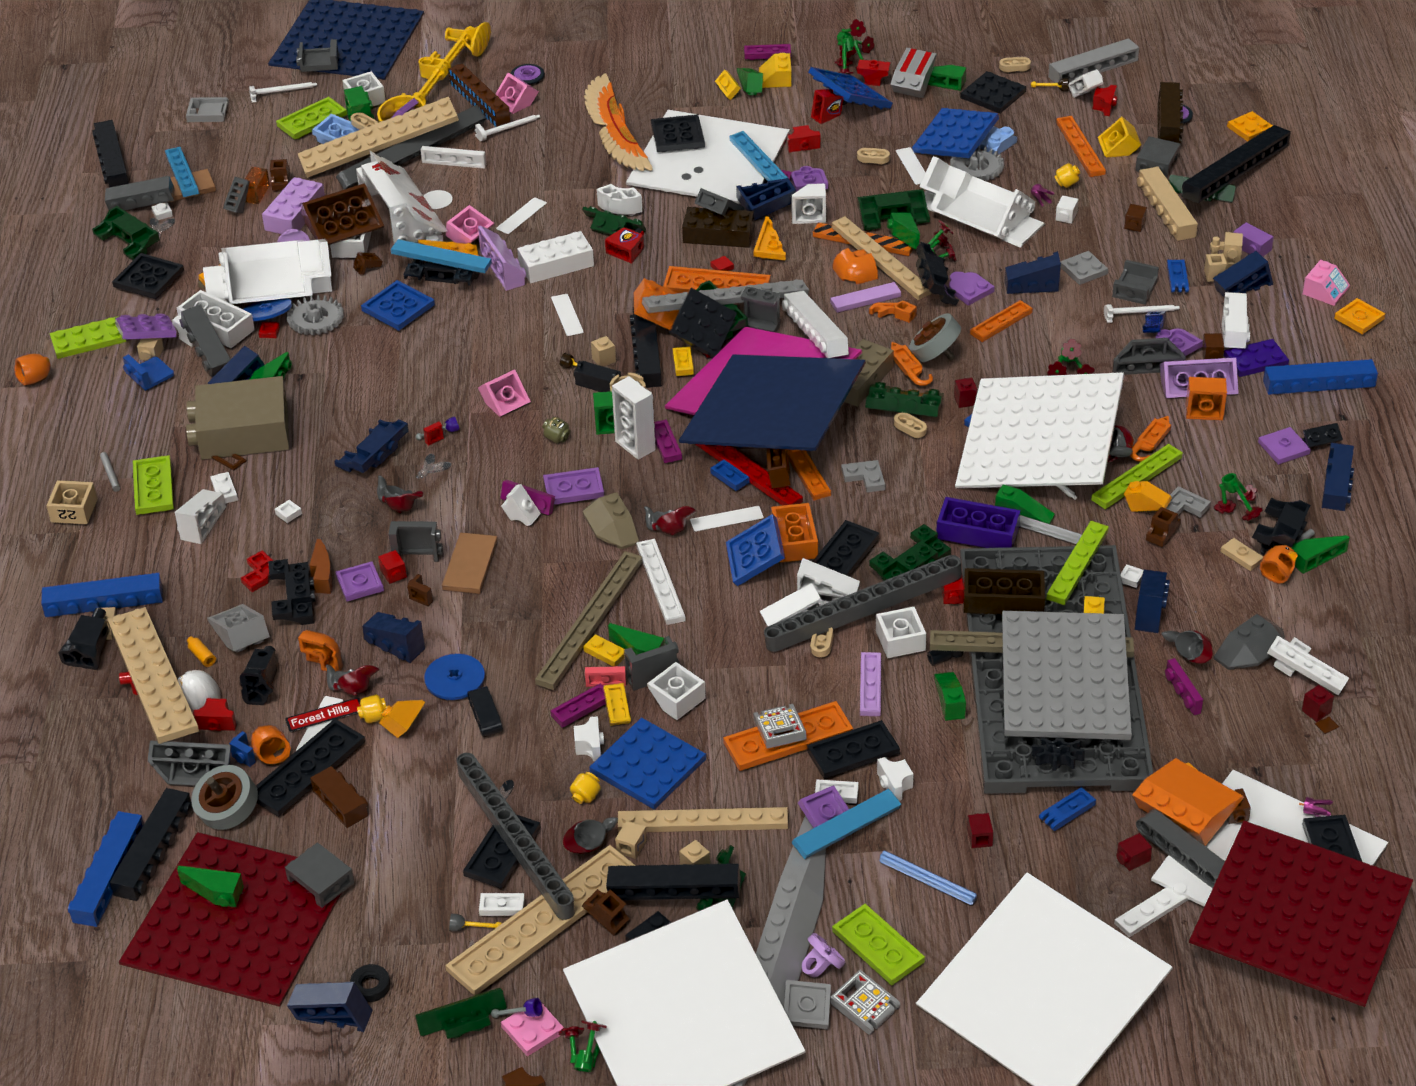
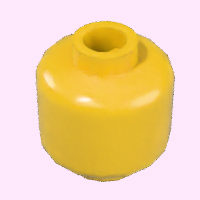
[1055,163,1080,188]
[357,694,386,724]
[570,772,601,804]

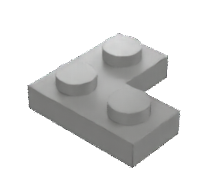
[841,460,885,492]
[1166,486,1211,517]

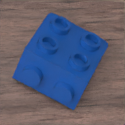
[123,354,174,391]

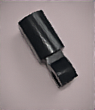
[927,650,964,666]

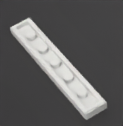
[636,539,685,625]

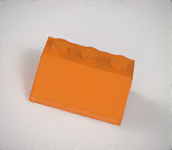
[634,278,679,330]

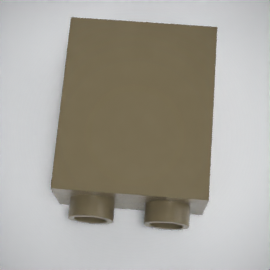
[186,376,289,460]

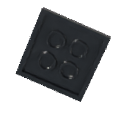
[960,71,1026,114]
[651,114,705,152]
[112,253,184,299]
[668,287,737,358]

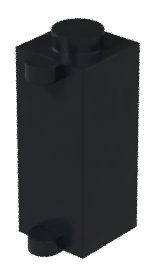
[574,361,621,392]

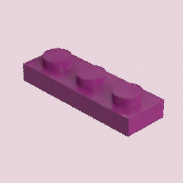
[744,44,791,60]
[654,419,682,463]
[500,480,555,515]
[1165,658,1203,715]
[550,683,606,728]

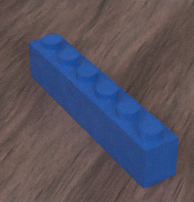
[1263,359,1378,395]
[41,573,163,617]
[68,811,144,927]

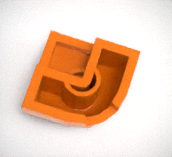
[833,248,878,284]
[298,630,343,671]

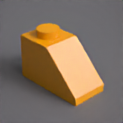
[1124,481,1172,512]
[379,700,425,738]

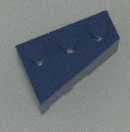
[736,178,796,220]
[1004,251,1061,294]
[1213,251,1273,298]
[208,346,265,384]
[1322,443,1354,511]
[1134,569,1170,633]
[362,612,425,663]
[287,982,373,1032]

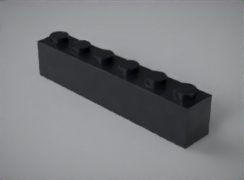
[92,120,129,188]
[630,307,662,388]
[110,788,193,901]
[606,863,741,900]

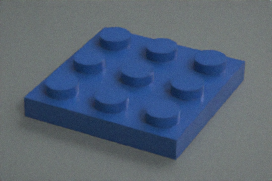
[361,280,435,331]
[726,514,785,586]

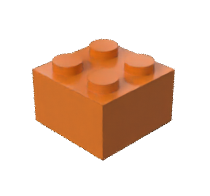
[1185,377,1227,420]

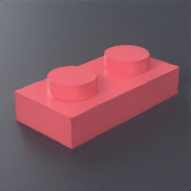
[585,666,626,687]

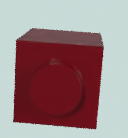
[954,378,977,408]
[1302,685,1334,722]
[967,813,993,848]
[1116,833,1152,871]

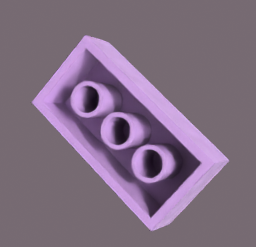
[262,177,325,234]

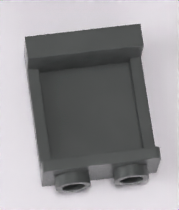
[296,39,339,72]
[1135,136,1180,178]
[694,188,745,216]
[1112,260,1159,305]
[741,286,780,333]
[388,521,443,562]
[624,636,679,691]
[285,842,354,908]

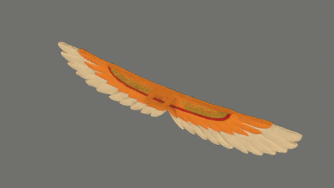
[584,73,652,171]

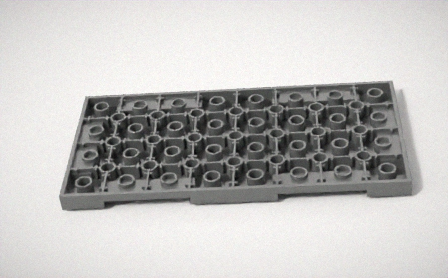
[960,545,1153,794]

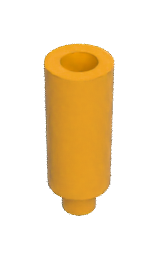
[187,636,216,667]

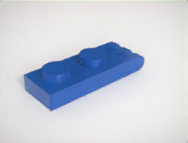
[1167,260,1189,293]
[1039,787,1096,831]

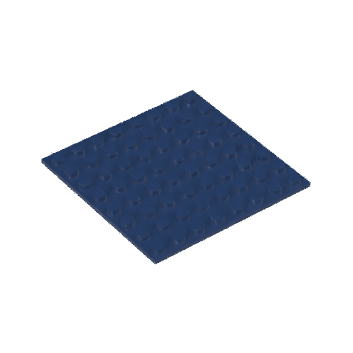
[268,0,424,80]
[679,354,866,451]

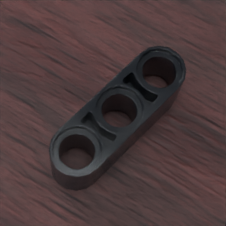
[467,686,503,737]

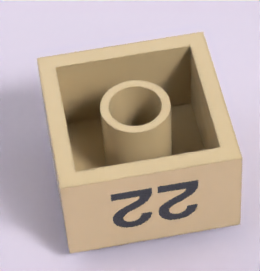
[47,480,97,524]

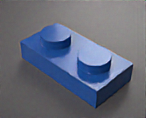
[710,460,750,491]

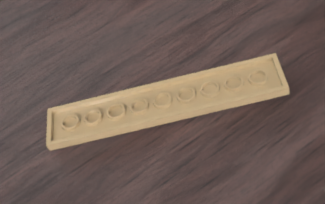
[298,97,459,178]
[107,607,199,744]
[445,845,636,996]

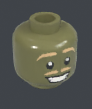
[542,416,571,444]

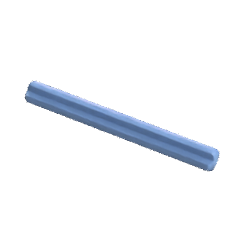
[879,851,977,905]

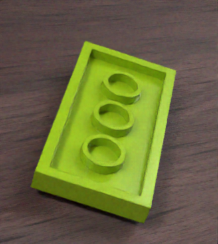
[276,97,347,140]
[50,317,126,359]
[133,455,174,515]
[832,904,925,986]

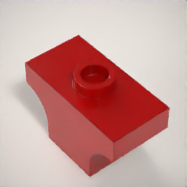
[857,60,890,86]
[1092,85,1117,116]
[787,125,821,152]
[192,698,237,731]

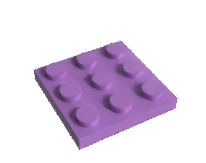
[115,314,176,339]

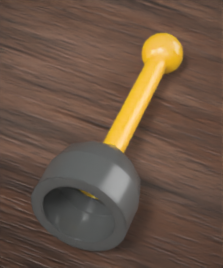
[449,913,502,932]

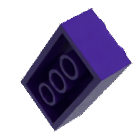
[936,497,1021,548]

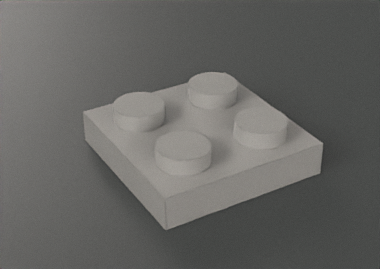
[1060,251,1108,285]
[784,980,831,1029]

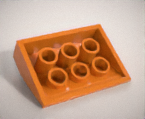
[1132,758,1244,846]

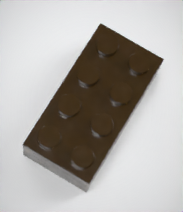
[1157,82,1183,145]
[682,207,754,248]
[963,568,1045,614]

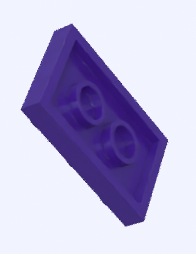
[1224,339,1289,377]

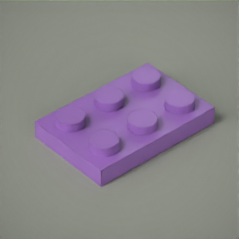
[543,467,604,505]

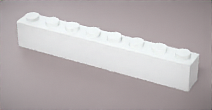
[782,291,849,358]

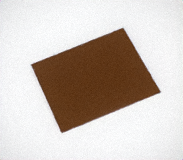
[1314,717,1339,734]

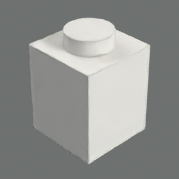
[1056,196,1078,224]

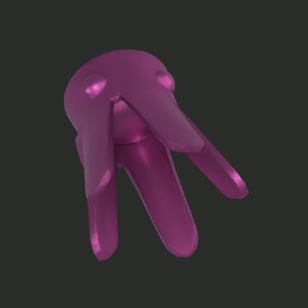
[1031,184,1054,207]
[1299,797,1333,817]

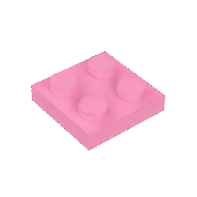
[501,1004,564,1057]

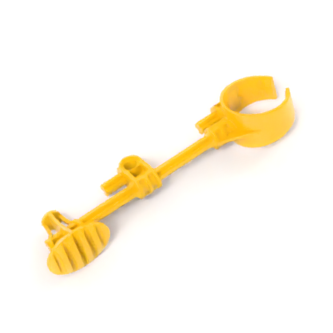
[377,22,491,123]

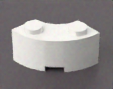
[597,184,642,216]

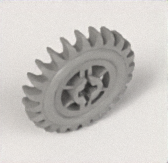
[950,146,1004,181]
[287,295,344,335]

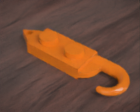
[891,342,933,386]
[1130,416,1171,462]

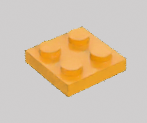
[1227,111,1273,142]
[1334,298,1385,335]

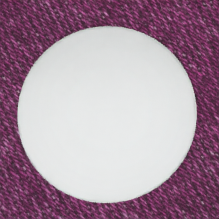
[424,190,452,209]

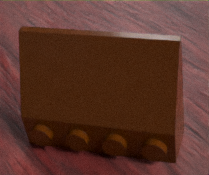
[301,183,384,245]

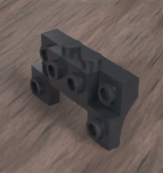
[916,242,959,306]
[404,259,480,286]
[1252,498,1311,548]
[268,559,316,625]

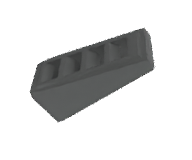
[223,177,250,213]

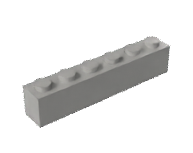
[1048,38,1139,83]

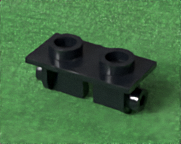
[1302,423,1343,448]

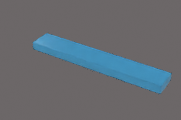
[729,131,788,181]
[165,147,199,197]
[391,239,492,273]
[792,789,902,859]

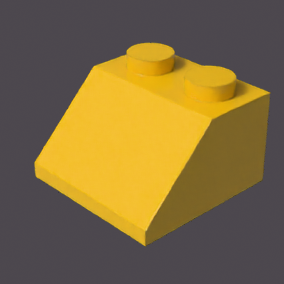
[759,53,791,88]
[1098,116,1141,158]

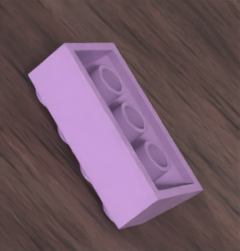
[478,226,526,291]
[1160,358,1238,398]

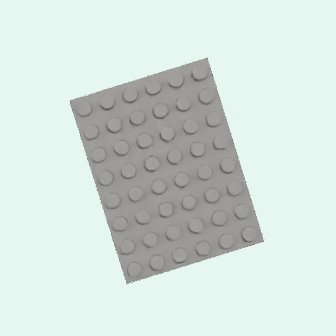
[1002,611,1132,740]

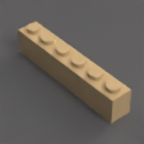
[1137,167,1198,241]

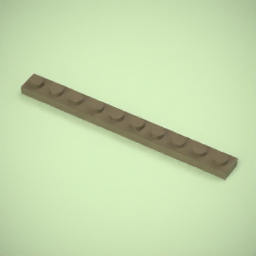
[535,551,642,690]
[930,630,1134,658]

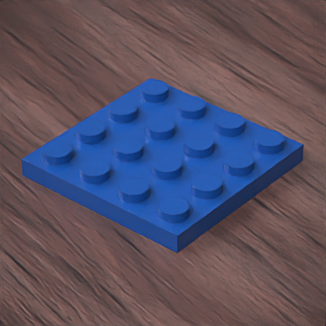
[808,67,893,109]
[912,108,999,158]
[589,717,706,810]

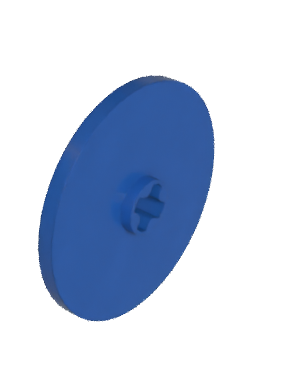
[243,298,292,321]
[424,654,485,700]

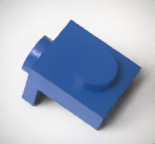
[229,731,256,767]

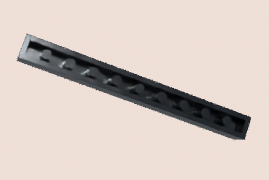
[1182,125,1291,204]

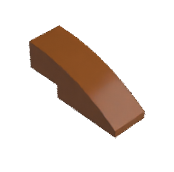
[309,539,332,594]

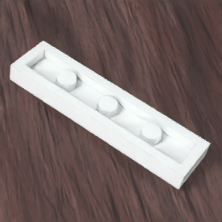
[421,146,486,169]
[1267,636,1349,695]
[1114,883,1189,937]

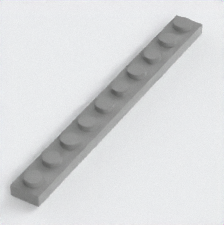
[642,279,809,313]

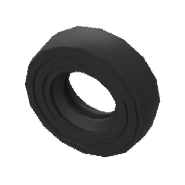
[350,964,390,1002]

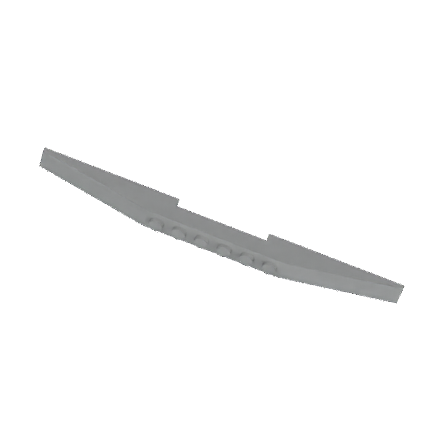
[731,816,826,1086]

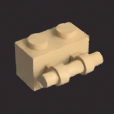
[1210,232,1243,269]

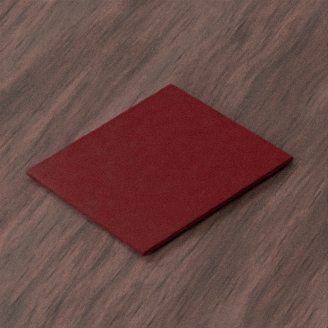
[1189,821,1413,1007]
[119,832,342,1007]

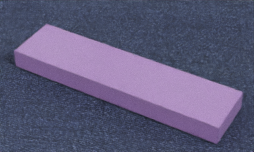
[830,282,901,313]
[860,652,881,716]

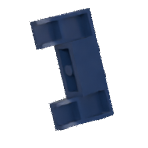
[335,419,409,473]

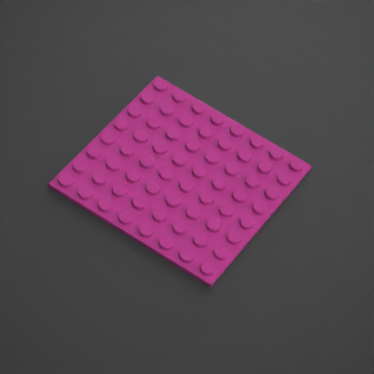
[665,327,862,415]

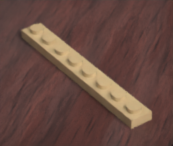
[831,216,931,300]
[618,807,788,833]

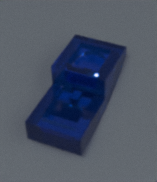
[1142,311,1166,333]

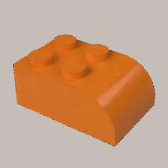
[771,503,818,563]

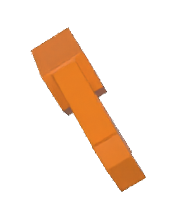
[869,301,917,323]

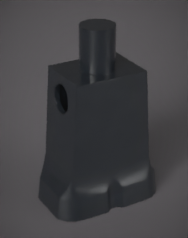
[58,608,109,670]
[240,646,277,705]

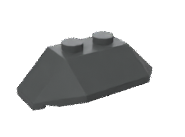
[1112,338,1186,375]
[1214,614,1285,670]
[148,741,232,786]

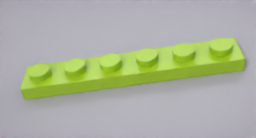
[1091,444,1183,509]
[1046,521,1109,605]

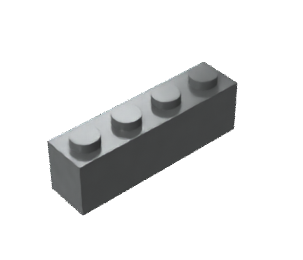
[105,176,175,210]
[179,304,231,377]

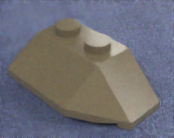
[583,492,639,550]

